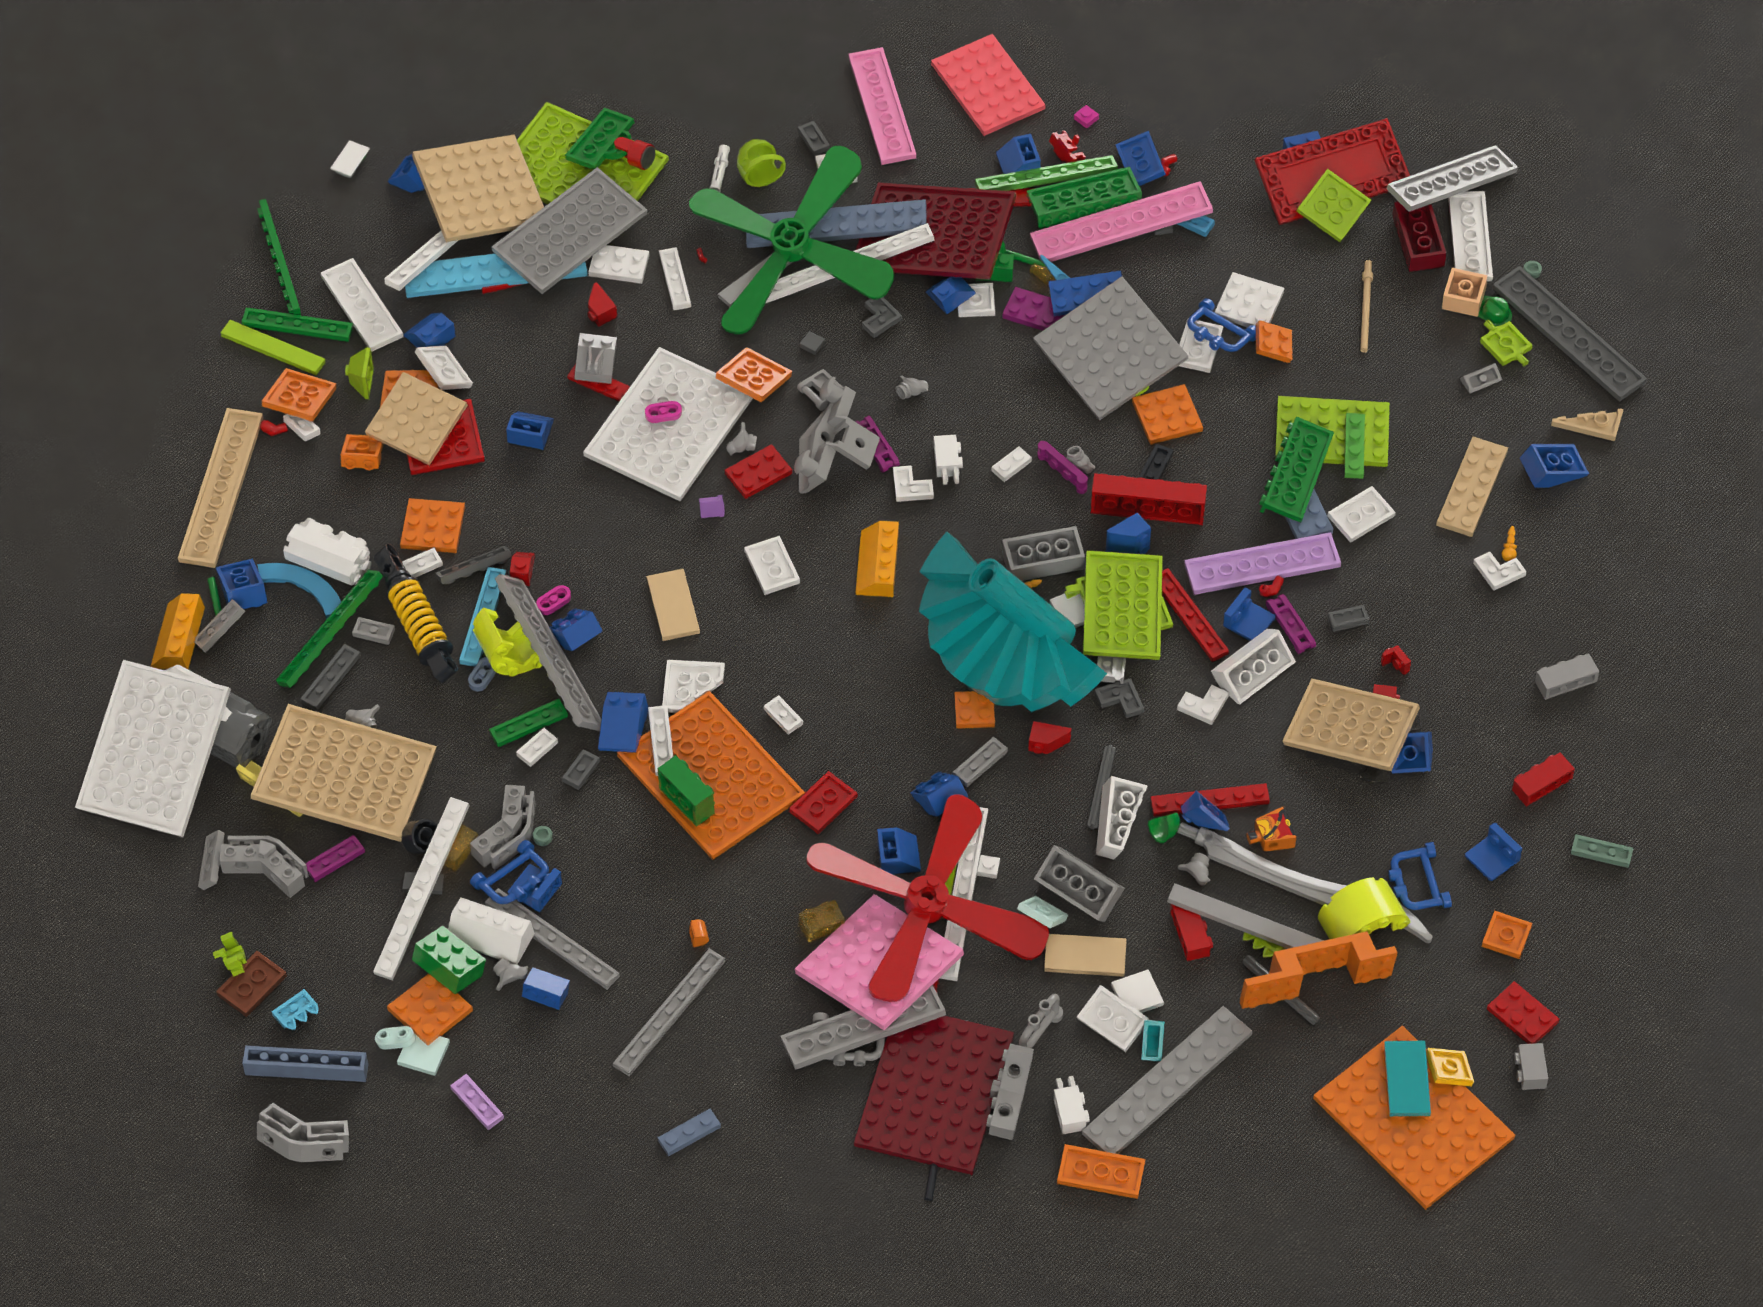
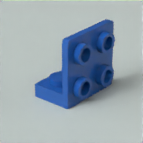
[1223,587,1275,641]
[1465,822,1522,881]
[508,864,562,912]

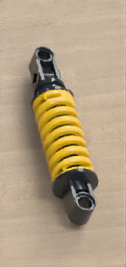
[373,544,458,683]

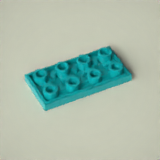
[1384,1041,1431,1116]

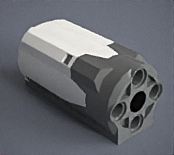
[165,665,272,768]

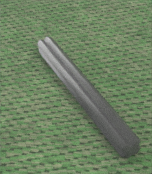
[1087,745,1116,830]
[1242,955,1320,1025]

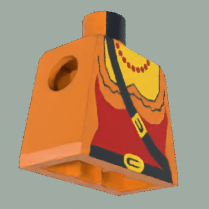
[1247,807,1296,851]

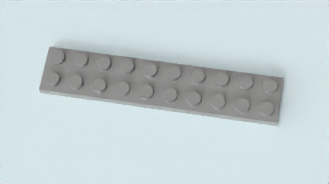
[495,574,602,731]
[1082,1006,1252,1154]

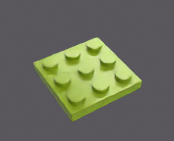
[1296,169,1371,242]

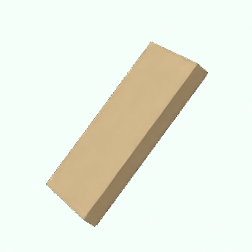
[647,569,700,641]
[1044,934,1126,977]

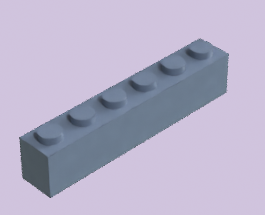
[242,1046,368,1082]

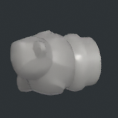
[896,376,928,399]
[726,422,757,456]
[1067,446,1095,474]
[344,704,380,729]
[1178,853,1211,886]
[493,958,528,991]

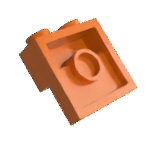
[341,434,384,470]

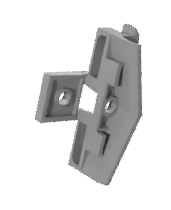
[794,377,880,494]

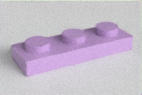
[450,1074,504,1130]

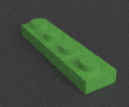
[1344,413,1365,479]

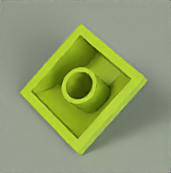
[345,347,374,399]

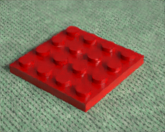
[407,399,485,475]

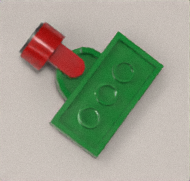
[565,108,655,170]

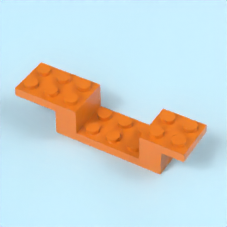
[1239,931,1398,1009]

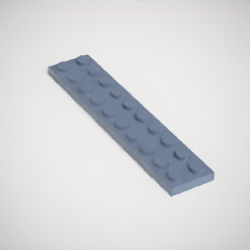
[746,199,927,248]

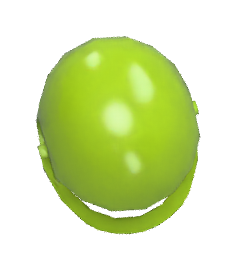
[737,139,786,187]

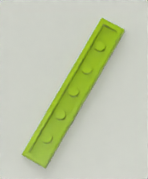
[221,320,326,375]

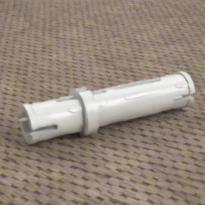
[709,145,730,192]

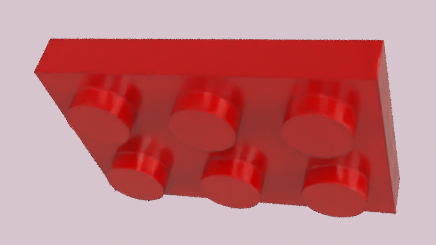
[725,444,792,499]
[789,771,858,834]
[1487,981,1559,1044]

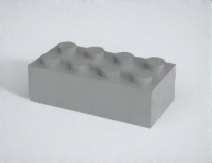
[1002,526,1085,581]
[1034,845,1125,922]

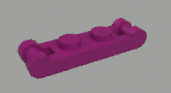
[855,416,900,473]
[1037,441,1088,494]
[1266,594,1316,654]

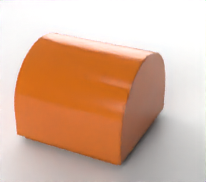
[689,919,709,947]

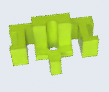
[213,932,247,977]

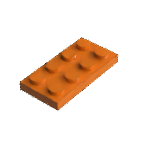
[1057,1144,1146,1199]

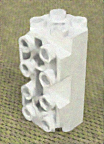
[283,518,371,586]

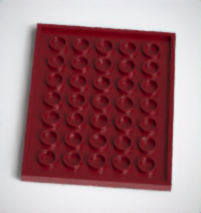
[856,183,1017,279]
[854,1016,1014,1175]

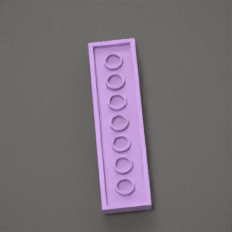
[1184,532,1341,595]

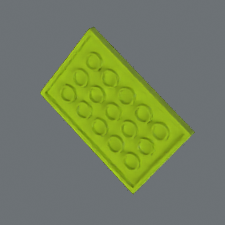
[1275,396,1390,467]
[1083,551,1163,660]

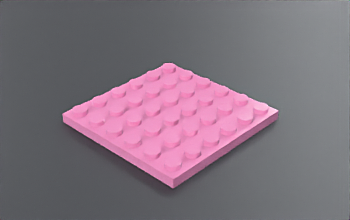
[795,894,964,1030]

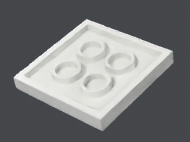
[1214,272,1284,327]

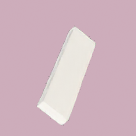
[659,247,691,310]
[648,705,673,776]

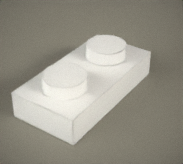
[283,414,320,441]
[992,446,1032,482]
[402,548,443,578]
[764,695,803,735]
[516,728,558,767]

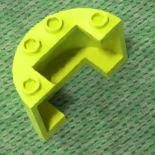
[473,607,542,677]
[1318,877,1411,939]

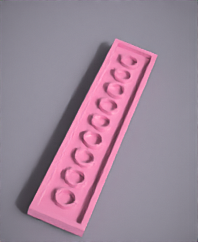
[1030,181,1213,262]

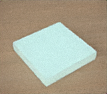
[1017,896,1068,928]
[397,1034,450,1076]

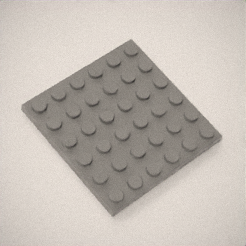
[1033,277,1189,421]

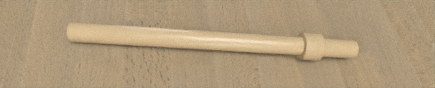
[1360,260,1373,353]

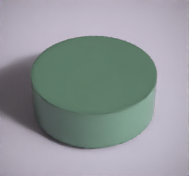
[1523,261,1542,279]
[533,826,553,846]

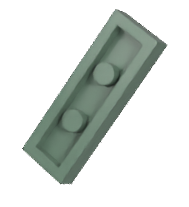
[1571,834,1633,868]

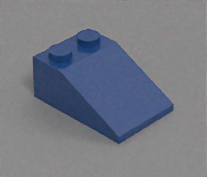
[1520,444,1589,488]
[216,558,267,609]
[598,692,648,752]

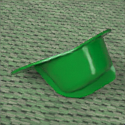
[1478,296,1512,326]

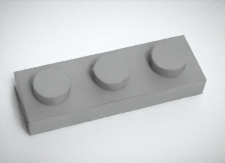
[195,599,245,653]
[953,737,1008,787]
[198,830,224,890]

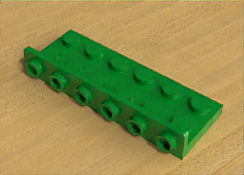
[1027,167,1142,229]
[1259,416,1334,523]

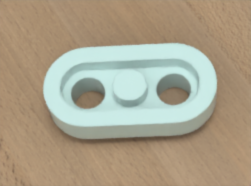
[375,1026,416,1050]

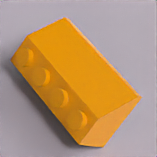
[856,521,899,597]
[151,593,205,669]

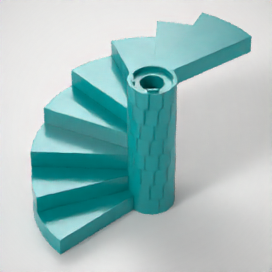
[919,532,1107,712]

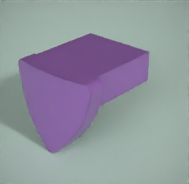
[699,495,725,518]

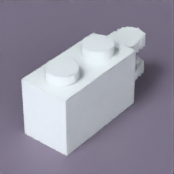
[934,435,963,485]
[1053,1076,1089,1134]

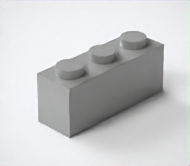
[1535,653,1599,700]

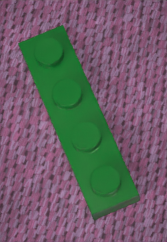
[489,699,568,747]

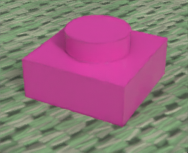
[1074,105,1099,129]

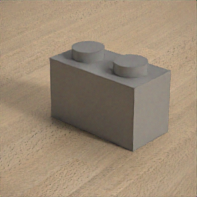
[1514,1043,1548,1090]

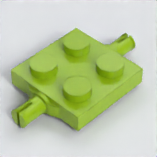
[1480,320,1532,367]

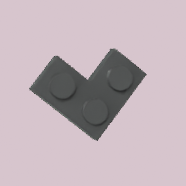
[862,297,902,338]
[1094,678,1144,718]

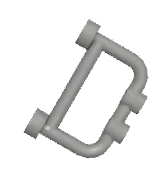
[1017,994,1063,1066]
[813,1012,885,1066]

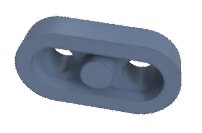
[468,657,496,691]

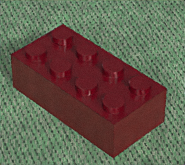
[1392,201,1446,272]

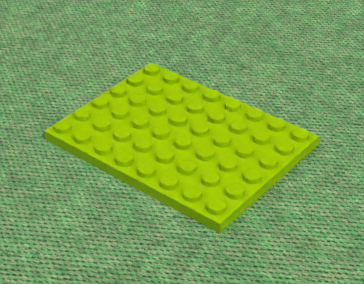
[517,102,669,204]

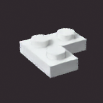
[893,466,934,502]
[1473,552,1527,591]
[1177,685,1229,725]

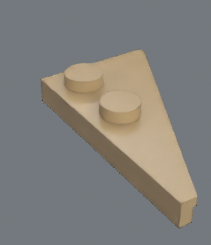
[1551,409,1624,441]

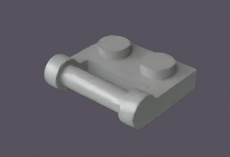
[797,369,843,411]

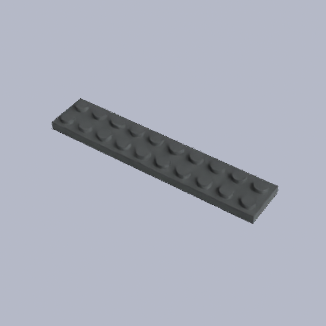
[1492,266,1647,402]

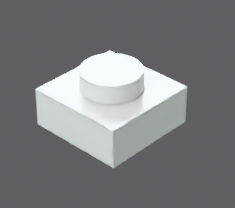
[977,855,1000,879]

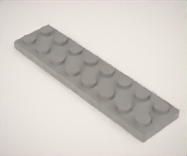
[1387,145,1518,212]
[781,985,946,1070]

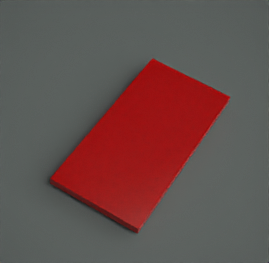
[1254,118,1410,225]

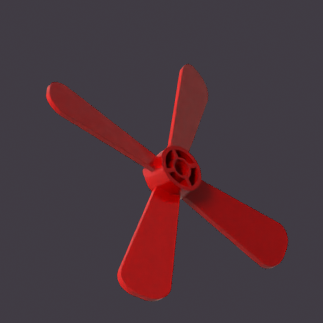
[806,794,1049,1002]

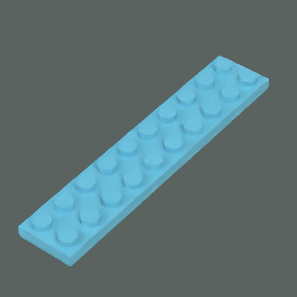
[405,254,587,298]

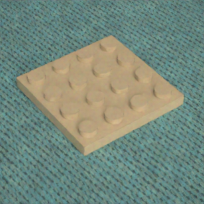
[365,372,468,465]

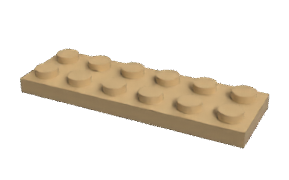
[1436,437,1508,537]

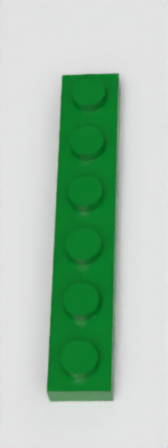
[242,307,353,342]

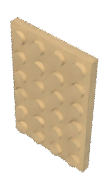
[1283,679,1420,771]

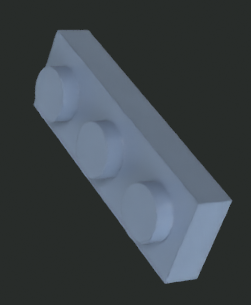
[658,1109,721,1157]

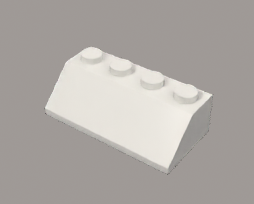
[1211,629,1296,704]
[448,897,535,964]

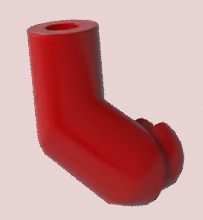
[1259,576,1284,597]

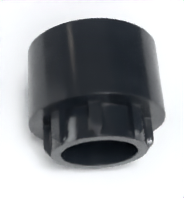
[402,819,438,854]

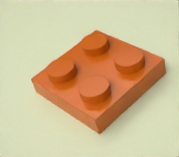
[1256,320,1292,363]
[955,691,995,729]
[1481,911,1532,959]

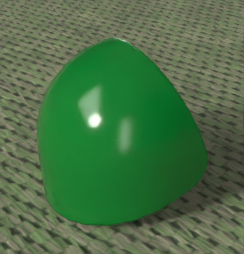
[1148,813,1180,843]

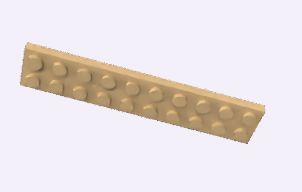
[178,408,264,568]

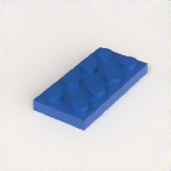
[1048,271,1122,316]

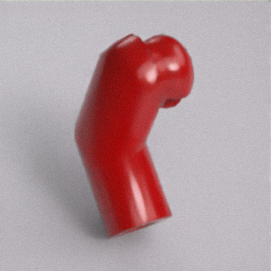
[1161,154,1177,177]
[260,420,288,436]

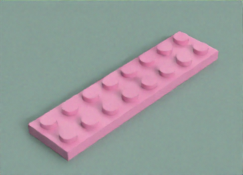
[849,47,916,165]

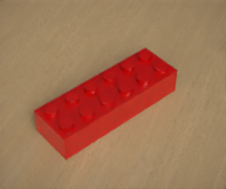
[1091,473,1207,525]

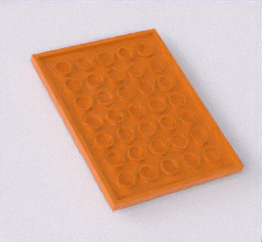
[617,691,805,860]
[1313,1026,1515,1210]

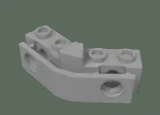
[470,785,536,870]
[220,836,309,898]
[986,1043,1034,1140]
[257,1103,349,1162]

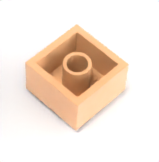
[1442,268,1488,317]

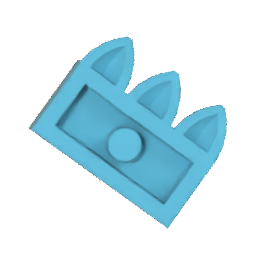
[272,989,318,1030]

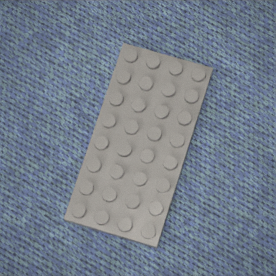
[492,167,647,294]

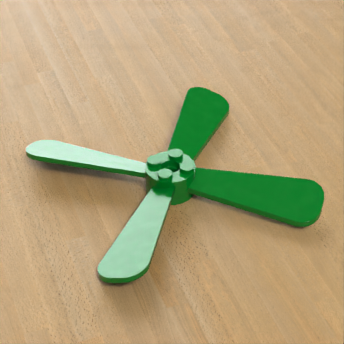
[689,146,894,334]

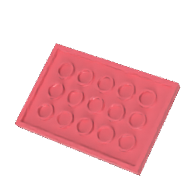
[931,34,1045,136]

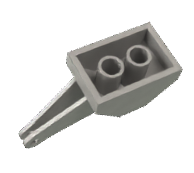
[574,333,617,384]

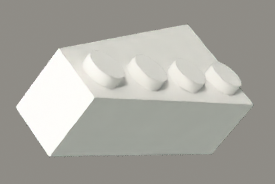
[1096,776,1147,860]

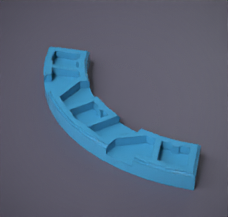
[257,563,341,619]

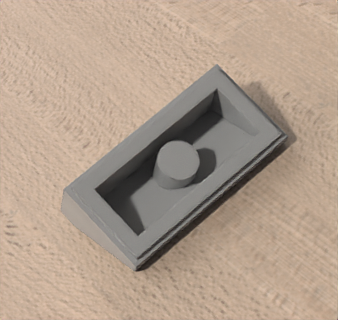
[1460,363,1502,393]

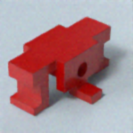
[1049,131,1086,163]

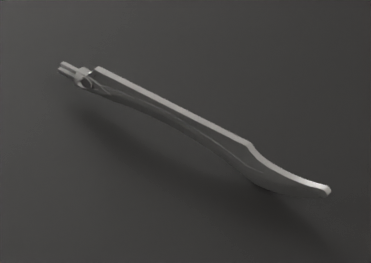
[1178,822,1432,943]

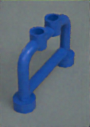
[1187,298,1256,352]
[470,840,549,905]
[1388,842,1452,910]

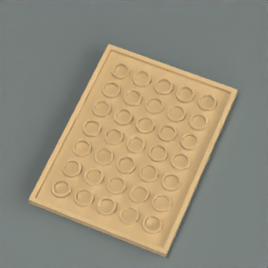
[251,704,437,842]

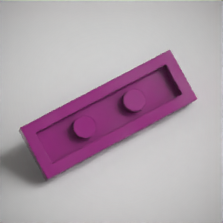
[305,835,365,882]

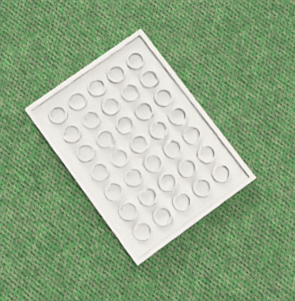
[583,347,753,501]
[75,660,231,837]

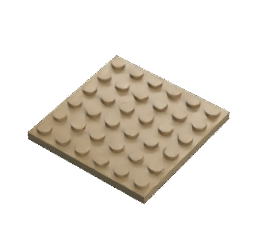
[412,134,544,242]

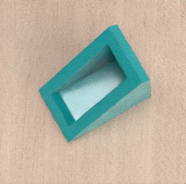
[1141,1020,1165,1061]

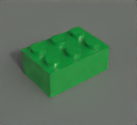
[657,755,715,827]
[412,926,486,994]

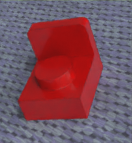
[1381,645,1411,675]

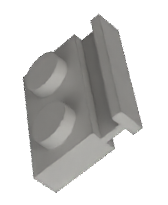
[1097,656,1126,684]

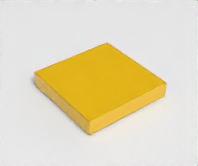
[1426,1048,1474,1086]

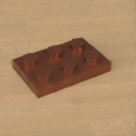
[216,951,287,1017]

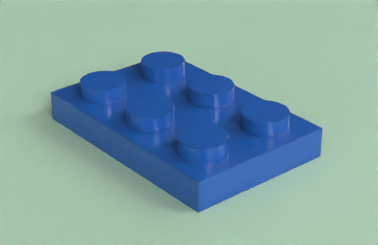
[1116,131,1166,186]

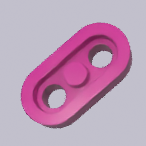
[645,401,682,423]
[536,585,571,615]

